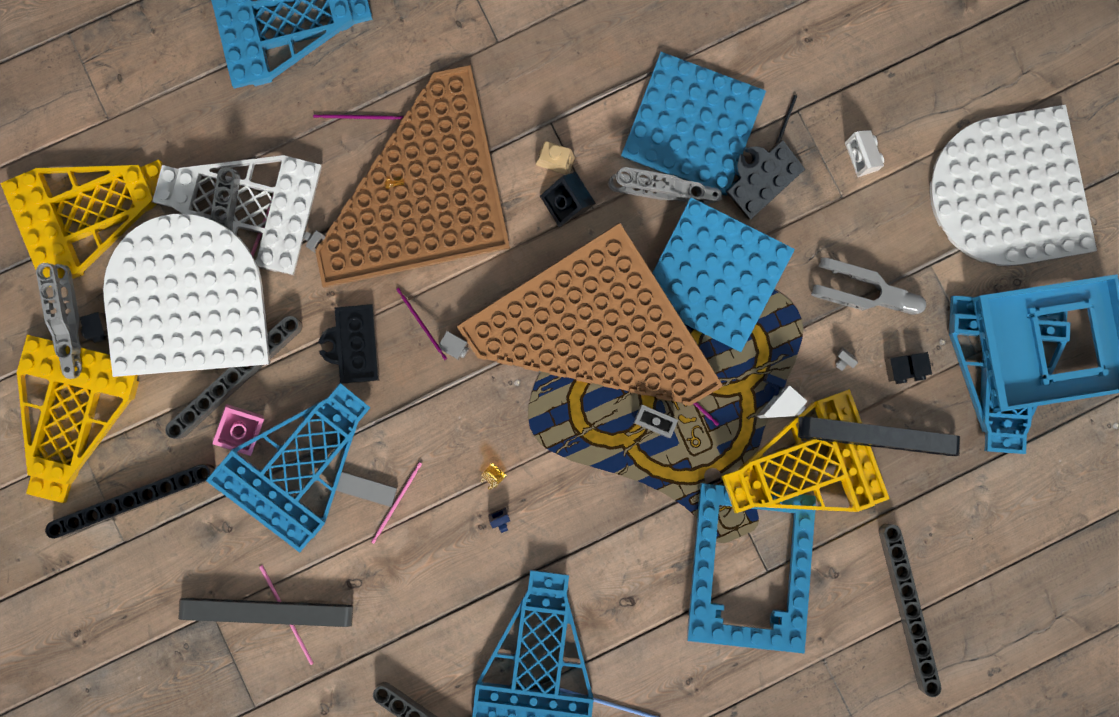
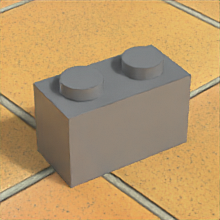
[633,405,678,438]

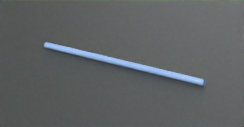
[553,687,659,717]

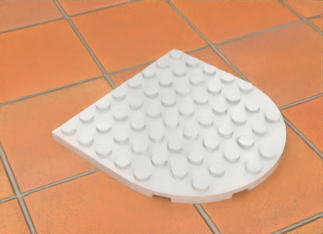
[930,105,1097,266]
[103,214,271,377]

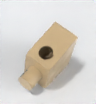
[535,141,575,175]

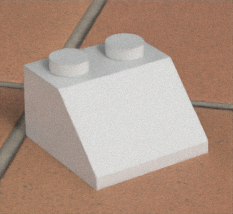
[845,130,884,177]
[757,386,807,418]

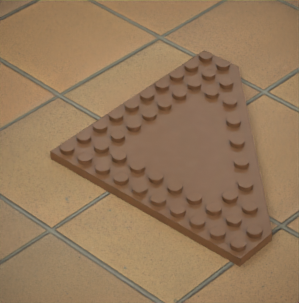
[315,65,510,288]
[457,222,723,406]

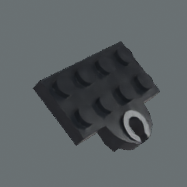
[726,140,805,220]
[318,304,380,384]

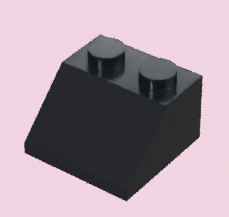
[540,172,596,228]

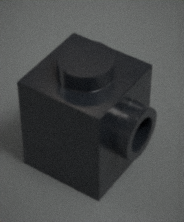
[80,312,108,343]

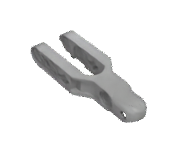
[608,167,722,204]
[811,258,926,315]
[36,263,82,379]

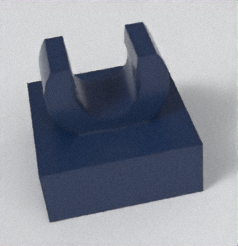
[763,374,787,396]
[488,507,510,533]

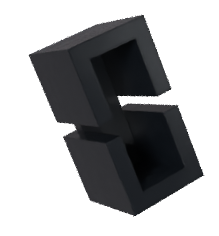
[885,352,932,384]

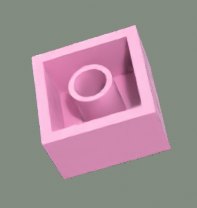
[212,404,264,456]

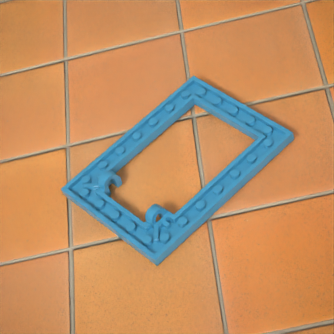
[687,483,816,654]

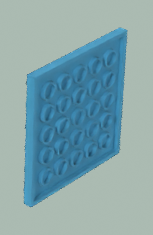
[621,52,766,196]
[653,197,795,352]

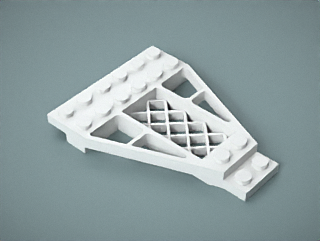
[152,155,322,275]

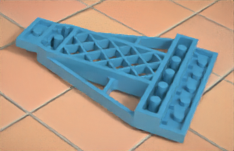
[211,0,373,89]
[949,296,1070,454]
[206,383,371,553]
[472,570,594,717]

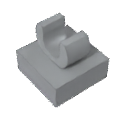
[302,231,326,253]
[836,347,858,371]

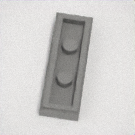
[336,472,398,507]

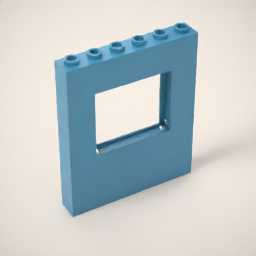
[973,274,1119,412]

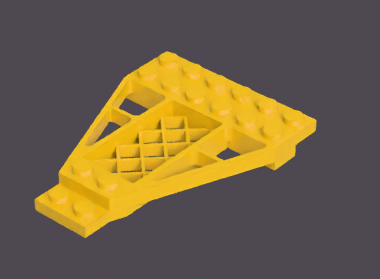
[0,160,163,287]
[17,335,139,503]
[722,389,890,513]

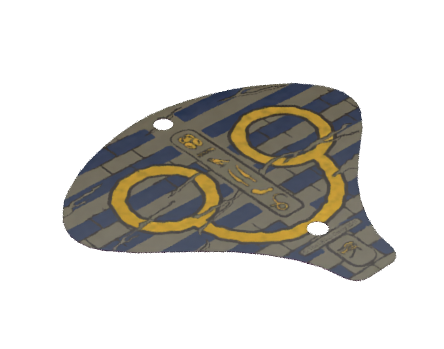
[528,290,803,543]

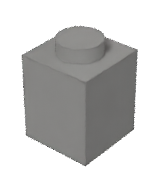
[439,331,469,360]

